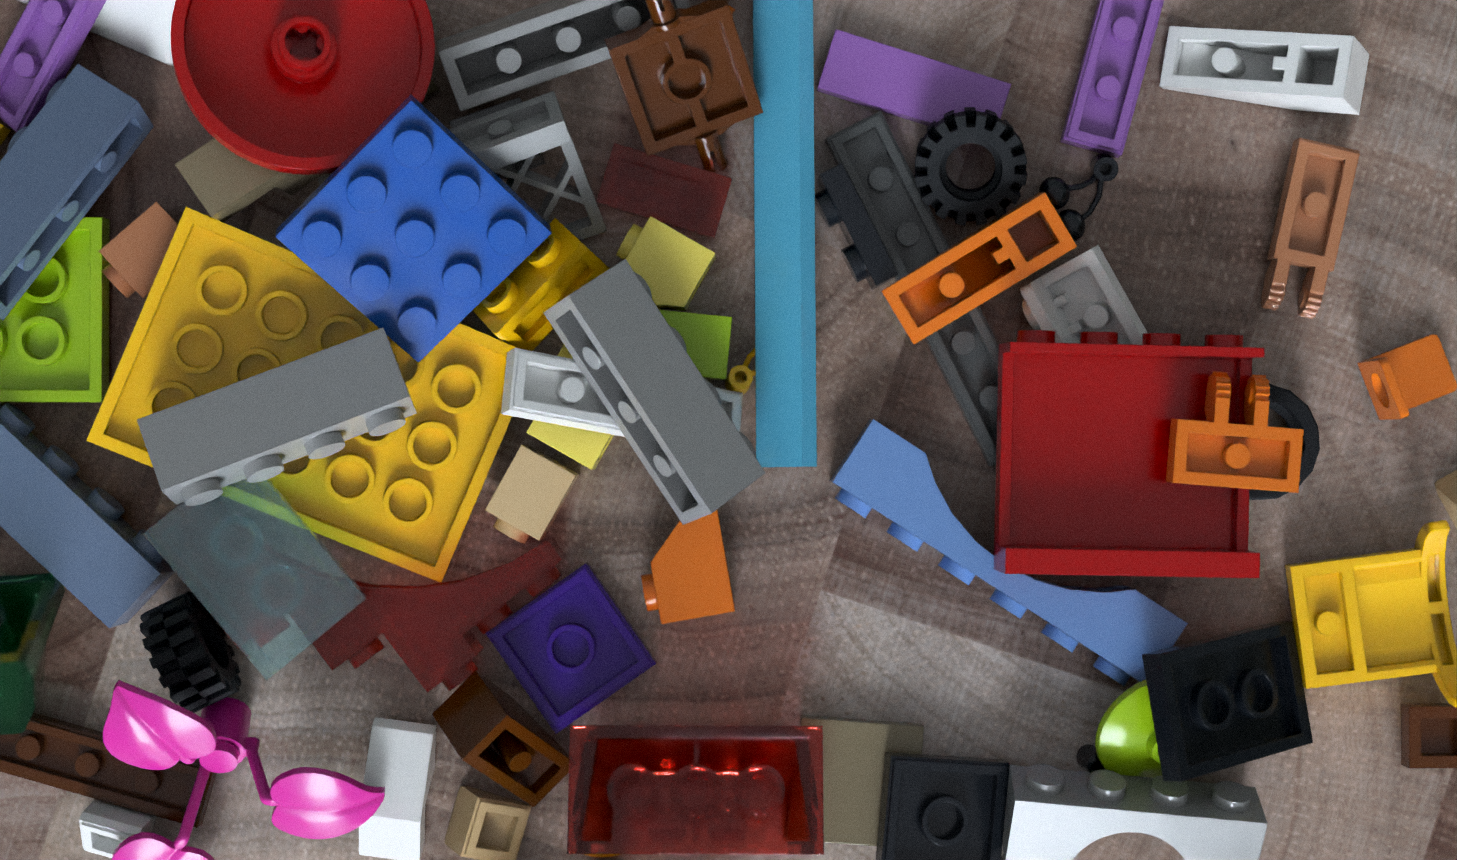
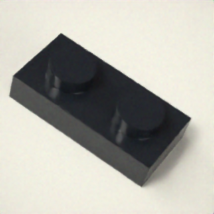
[815,163,898,290]

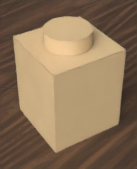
[485,445,580,544]

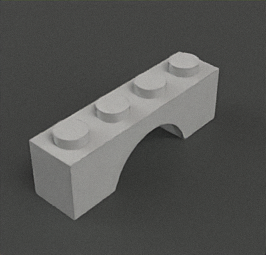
[1002,764,1268,860]

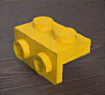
[472,218,610,351]

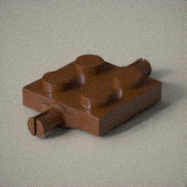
[604,0,763,174]

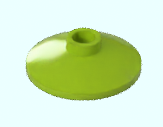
[1095,679,1162,778]

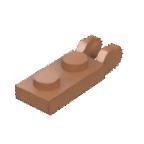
[1260,137,1360,319]

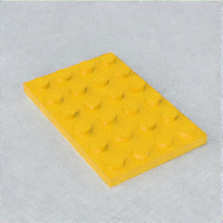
[86,207,517,583]

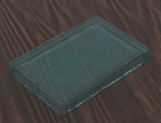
[143,479,367,680]

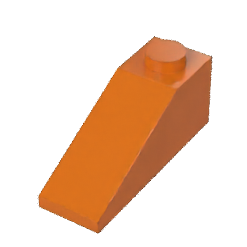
[881,192,1077,344]

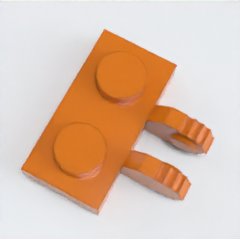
[1166,371,1304,493]

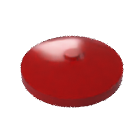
[170,0,435,175]

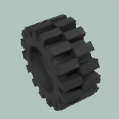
[915,107,1028,226]
[140,591,241,713]

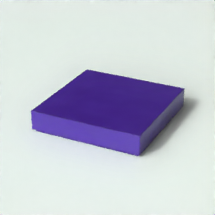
[485,562,657,734]

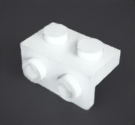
[1020,245,1147,345]

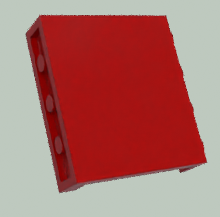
[994,330,1265,578]

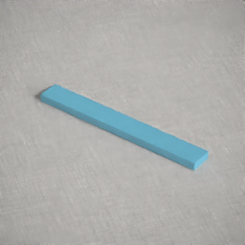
[753,0,817,468]

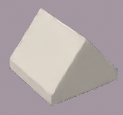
[79,799,156,858]

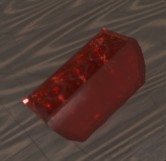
[567,725,824,860]

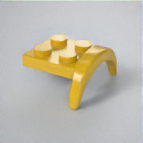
[1285,520,1457,708]

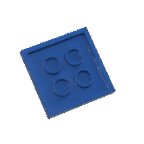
[275,94,552,363]

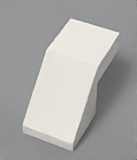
[359,717,436,860]

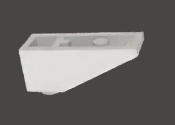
[1159,26,1369,115]

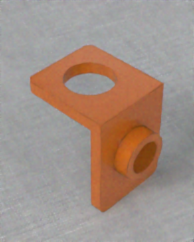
[1357,334,1457,420]

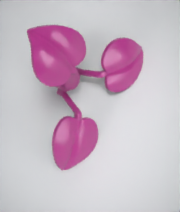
[103,680,385,860]

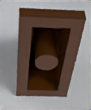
[432,671,577,807]

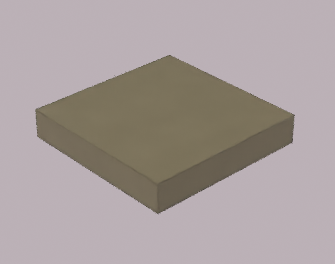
[792,715,924,846]

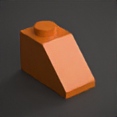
[641,509,735,624]

